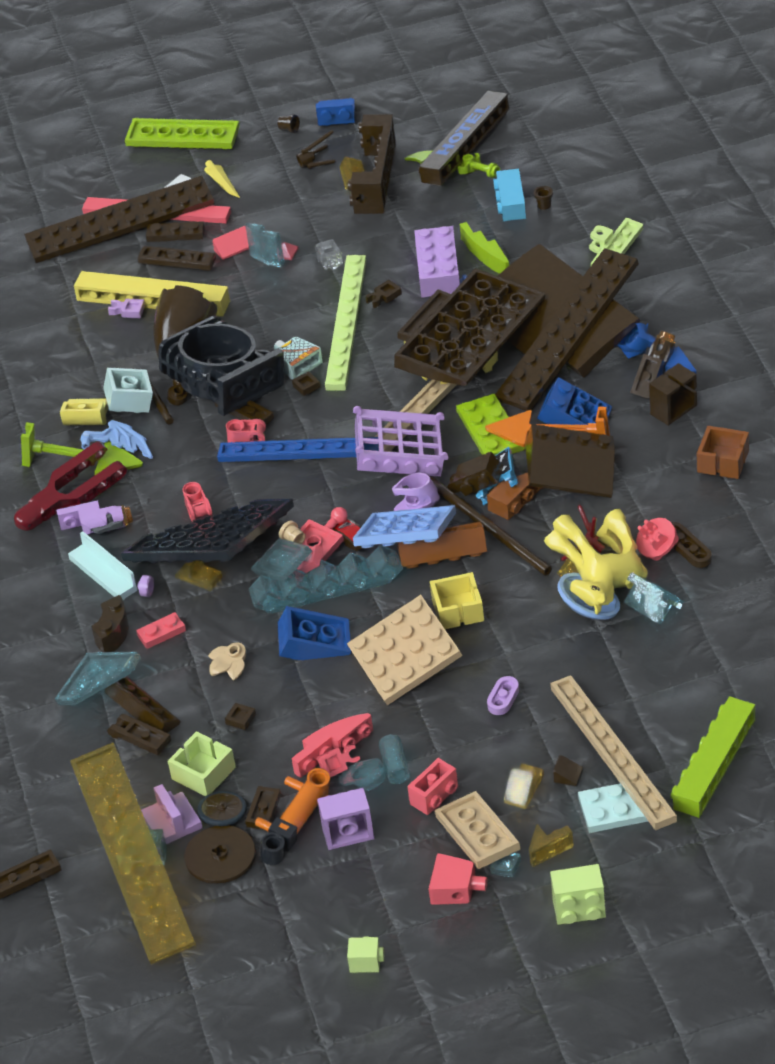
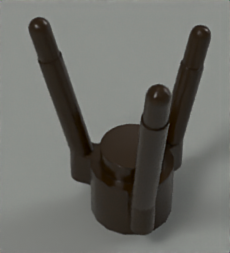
[296,130,336,169]

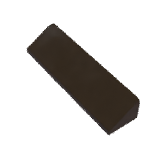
[105,676,181,733]

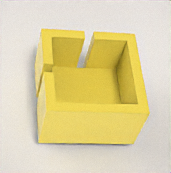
[430,572,484,629]

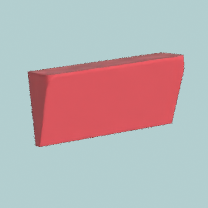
[213,226,256,260]

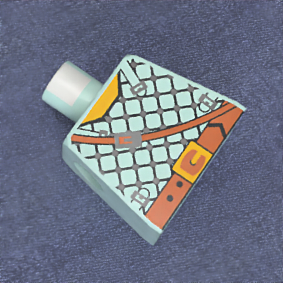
[274,337,323,380]

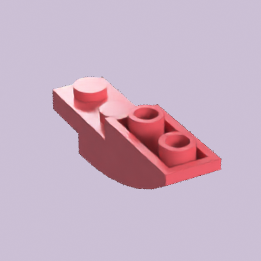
[292,713,373,778]

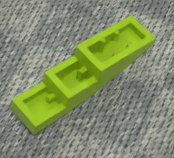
[459,222,509,274]

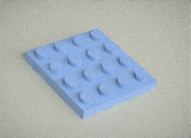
[353,505,456,548]

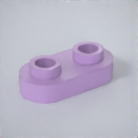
[487,676,519,715]

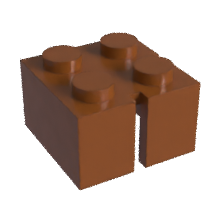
[697,426,749,479]

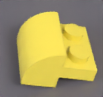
[60,399,108,425]

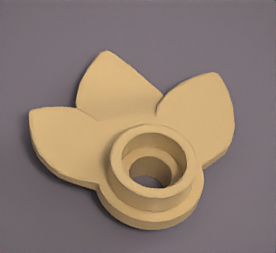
[208,642,247,680]

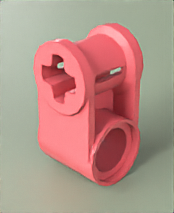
[226,419,266,442]
[183,482,213,522]

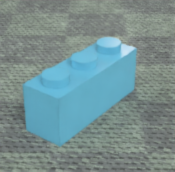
[493,169,526,221]

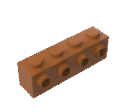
[397,521,487,568]

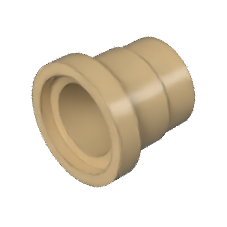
[279,520,306,547]

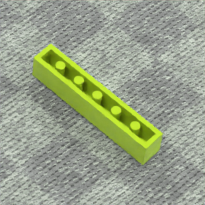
[671,696,755,818]

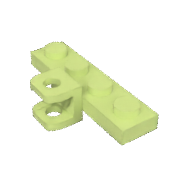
[589,218,643,267]

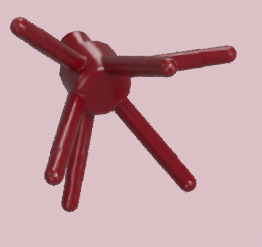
[561,505,605,561]

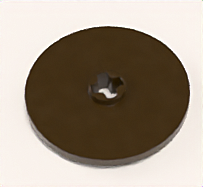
[184,825,255,884]

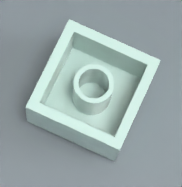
[103,368,153,413]

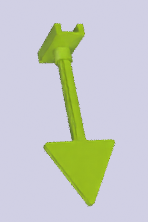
[21,422,143,475]

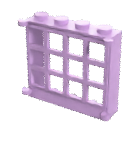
[353,406,448,476]

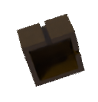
[649,363,697,426]

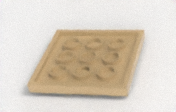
[347,595,463,705]

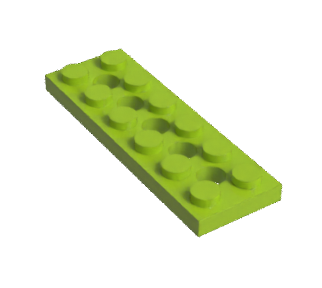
[125,118,240,149]

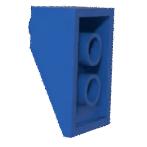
[278,606,351,660]

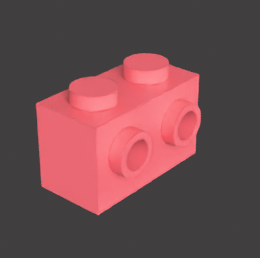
[407,758,458,815]

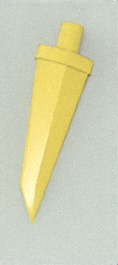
[204,160,240,198]

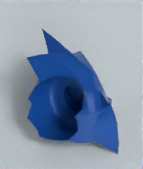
[617,323,655,359]

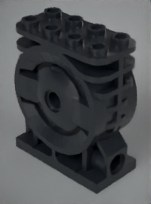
[159,316,284,416]

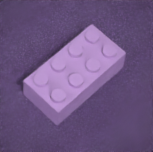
[414,226,460,297]

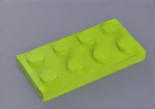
[456,394,525,455]

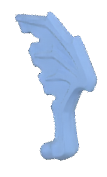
[81,420,153,459]

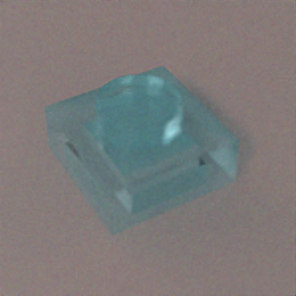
[490,853,521,877]

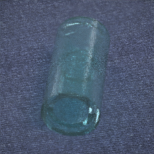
[379,735,410,784]

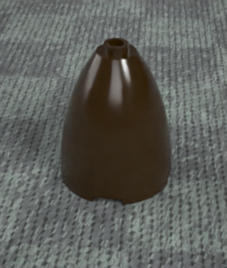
[153,285,217,359]

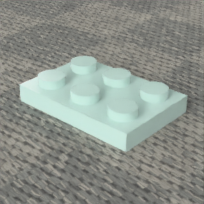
[578,783,648,833]

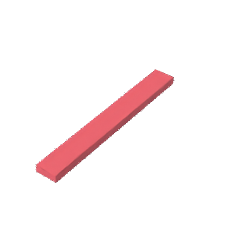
[82,197,231,224]

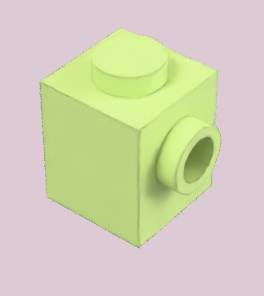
[347,937,384,973]

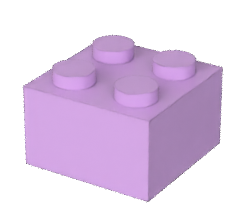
[317,788,374,850]

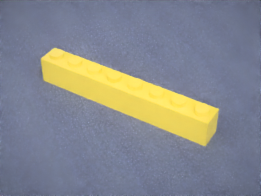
[74,271,230,316]

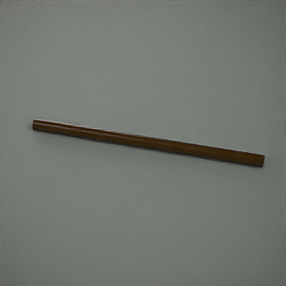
[429,476,552,576]

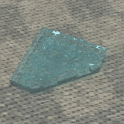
[55,652,141,705]

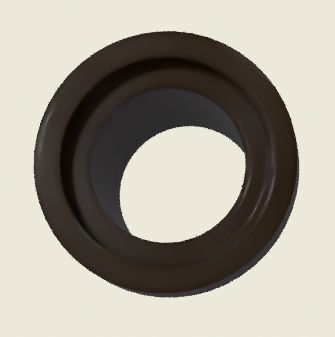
[277,114,300,133]
[534,186,553,210]

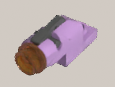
[57,500,133,534]

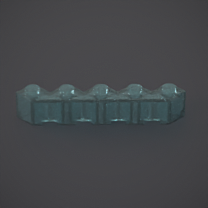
[248,544,403,614]

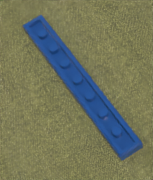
[217,437,379,462]

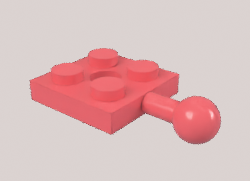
[284,507,348,569]

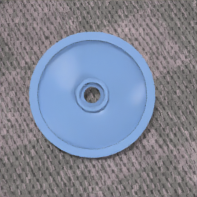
[558,573,620,620]

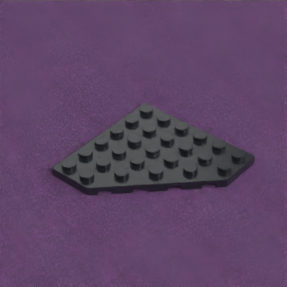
[121,499,294,563]

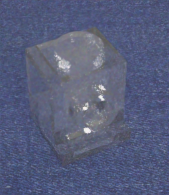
[315,239,343,269]

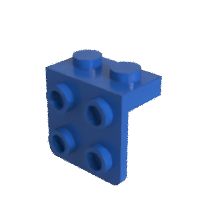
[316,98,355,126]

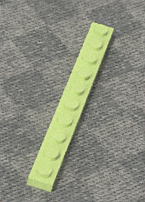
[325,255,366,391]

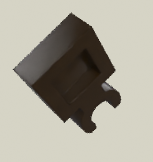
[366,280,402,308]

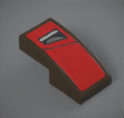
[332,518,362,551]

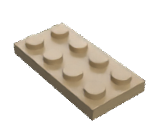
[434,791,520,869]

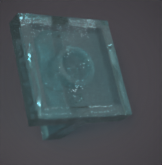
[624,572,684,625]

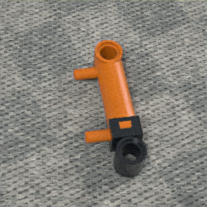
[255,768,330,865]

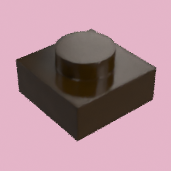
[292,371,320,396]
[225,703,256,730]

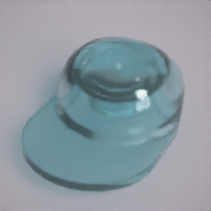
[339,758,386,791]

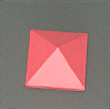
[273,242,298,260]

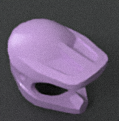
[392,473,440,511]

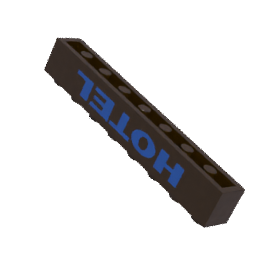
[419,91,510,186]

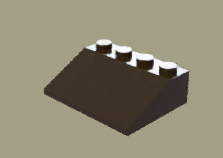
[525,424,615,498]

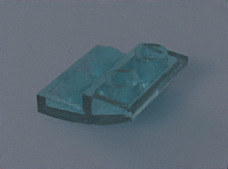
[245,223,284,268]

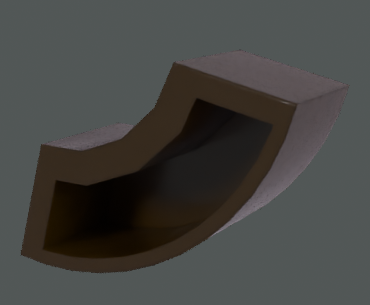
[91,595,129,657]

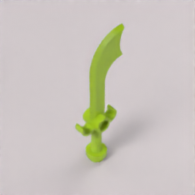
[404,150,501,178]

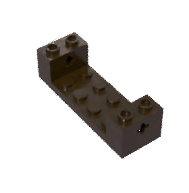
[348,114,396,214]

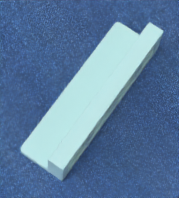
[68,531,137,600]

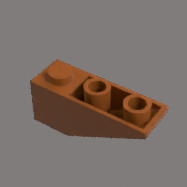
[487,472,543,520]

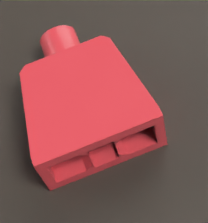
[429,853,487,905]

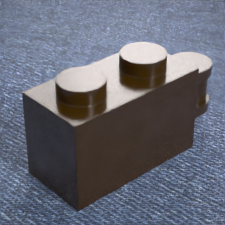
[447,452,504,496]

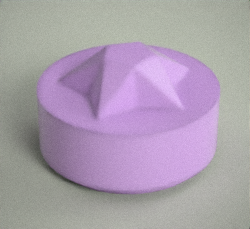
[137,575,154,597]

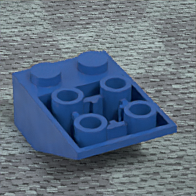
[537,377,612,425]

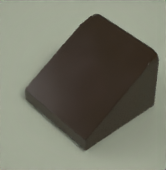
[553,755,583,787]

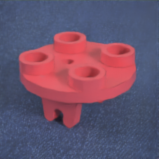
[636,518,679,561]

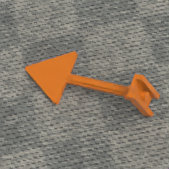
[485,407,610,447]

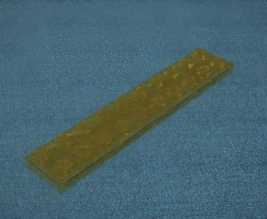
[70,743,196,964]

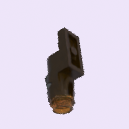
[630,331,676,400]

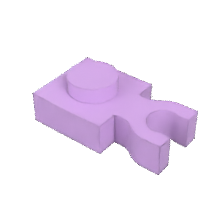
[108,299,145,318]

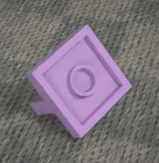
[140,784,203,847]

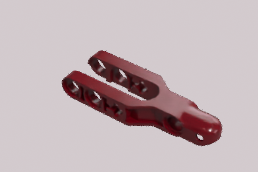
[14,441,127,531]

